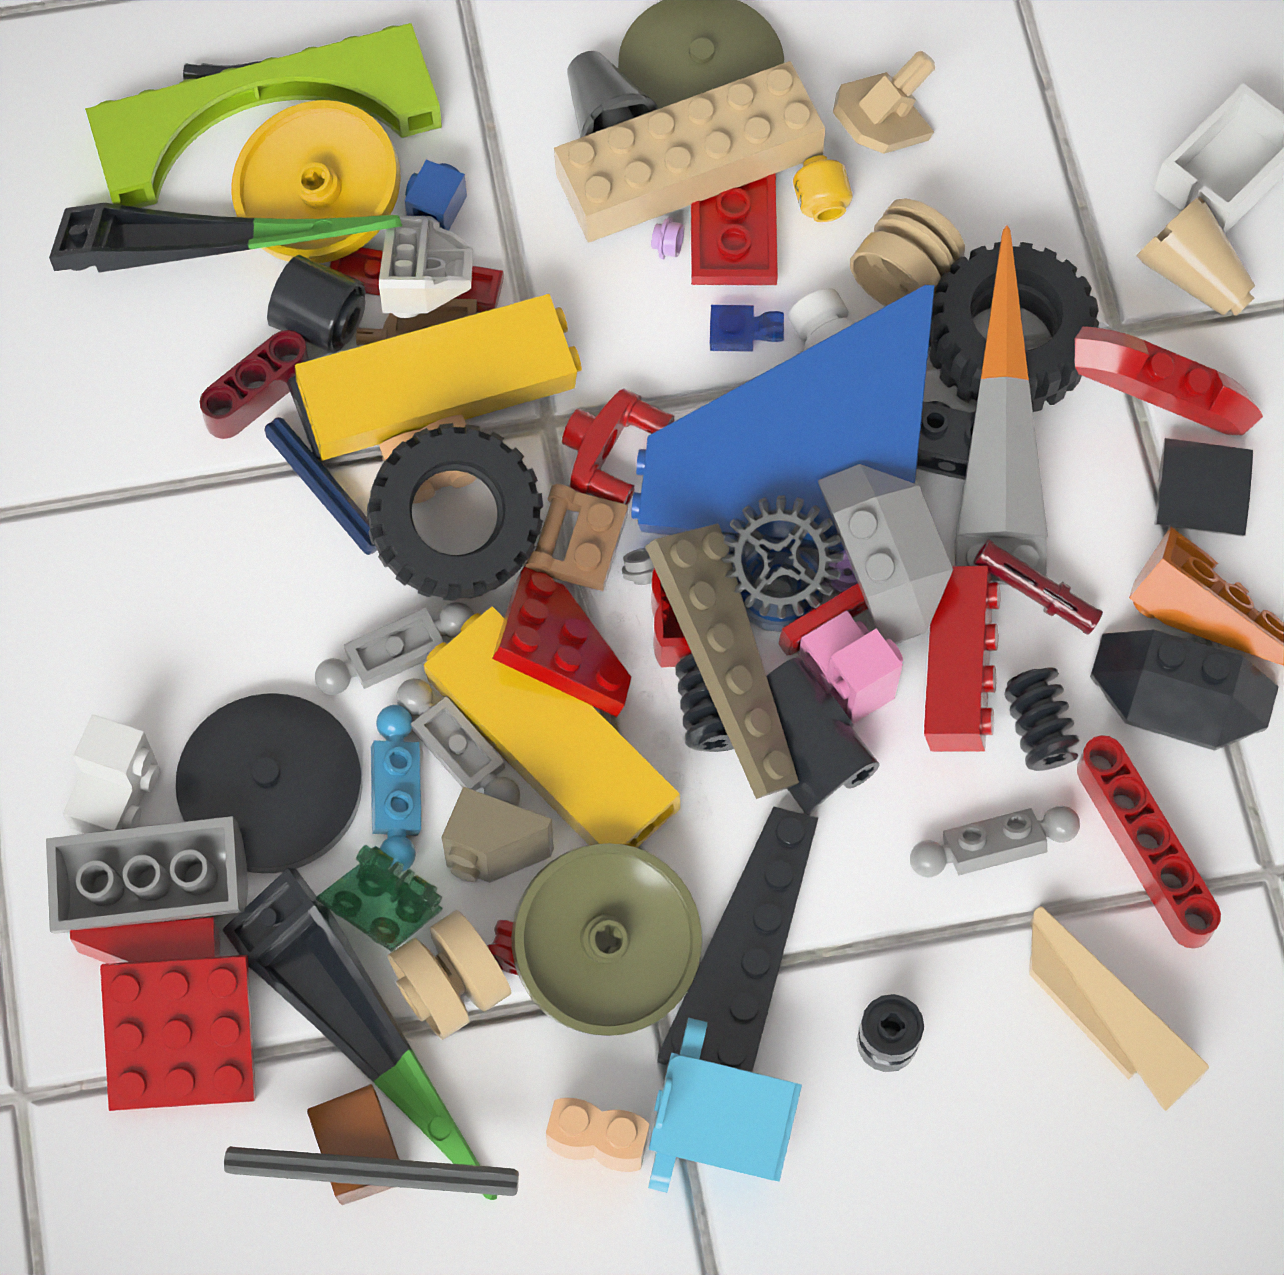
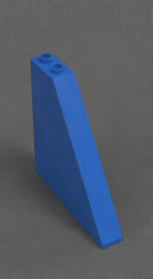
[631,285,934,551]

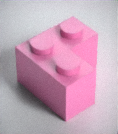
[799,611,903,724]

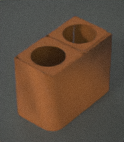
[307,1084,399,1206]

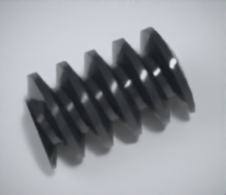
[675,654,734,752]
[1004,667,1080,771]

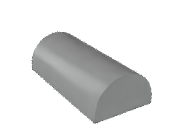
[46,816,248,934]

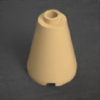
[1136,196,1255,316]

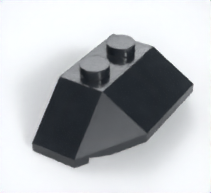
[1090,629,1279,751]

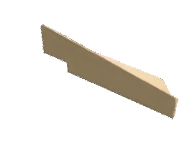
[1029,906,1209,1111]

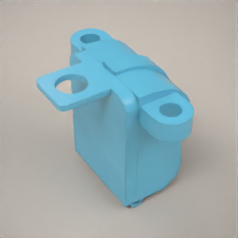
[648,1017,802,1193]

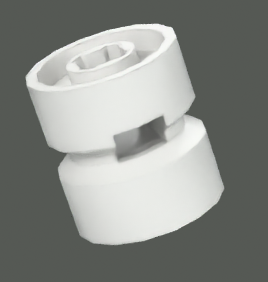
[788,288,855,350]

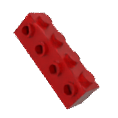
[924,566,1001,752]

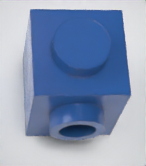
[404,159,467,231]

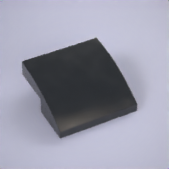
[1154,438,1253,537]

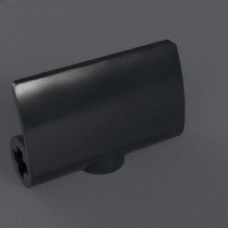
[766,657,880,815]

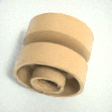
[387,910,512,1040]

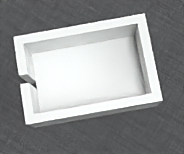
[1154,83,1284,234]

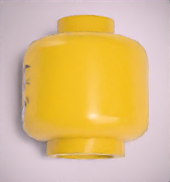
[793,155,853,222]

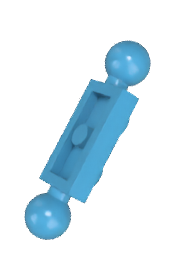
[370,705,421,873]

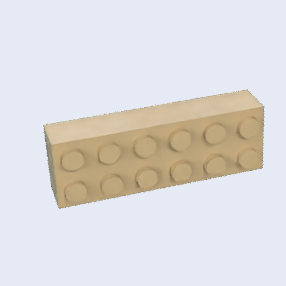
[554,61,825,243]

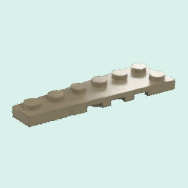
[645,524,799,799]

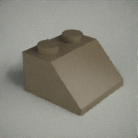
[441,786,554,883]

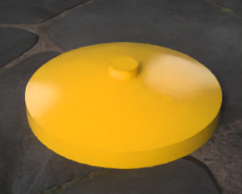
[231,100,401,263]

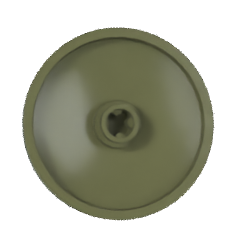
[618,0,784,109]
[511,843,702,1036]

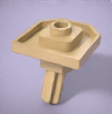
[833,51,936,154]

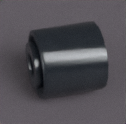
[267,255,366,353]

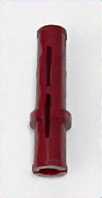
[973,539,1103,635]

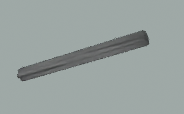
[224,1146,519,1196]

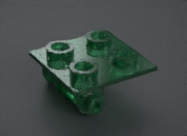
[316,845,443,952]

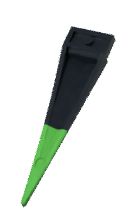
[49,202,402,273]
[222,868,497,1200]

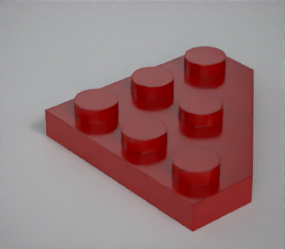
[492,566,632,717]

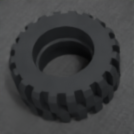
[929,242,1099,412]
[367,423,544,601]

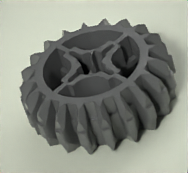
[721,495,844,619]

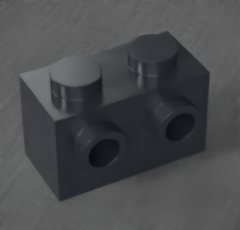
[917,401,976,480]

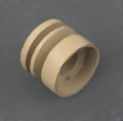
[850,198,965,306]

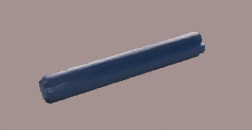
[264,417,377,555]

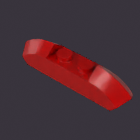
[1075,326,1263,436]

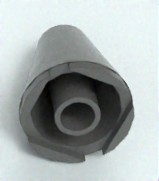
[567,51,659,138]

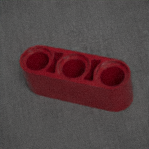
[199,330,309,439]

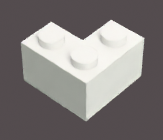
[62,714,160,834]

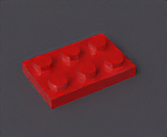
[691,173,778,285]

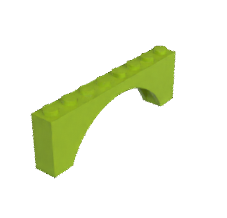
[85,23,442,208]

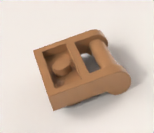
[525,484,628,591]

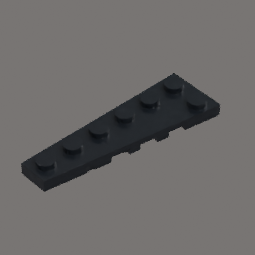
[657,806,818,1072]

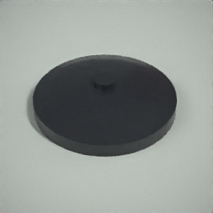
[175,693,362,874]

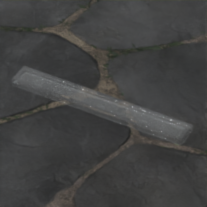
[558,510,714,834]

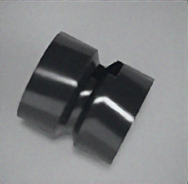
[856,994,924,1072]

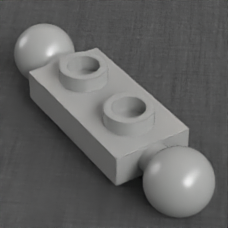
[315,602,474,695]
[396,678,520,806]
[910,806,1080,878]

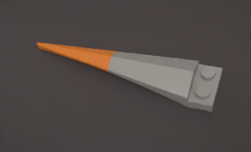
[955,225,1048,585]

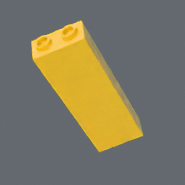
[295,294,582,461]
[423,606,681,848]

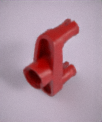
[561,388,675,505]

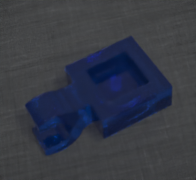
[709,305,784,352]

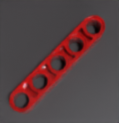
[1077,735,1221,949]

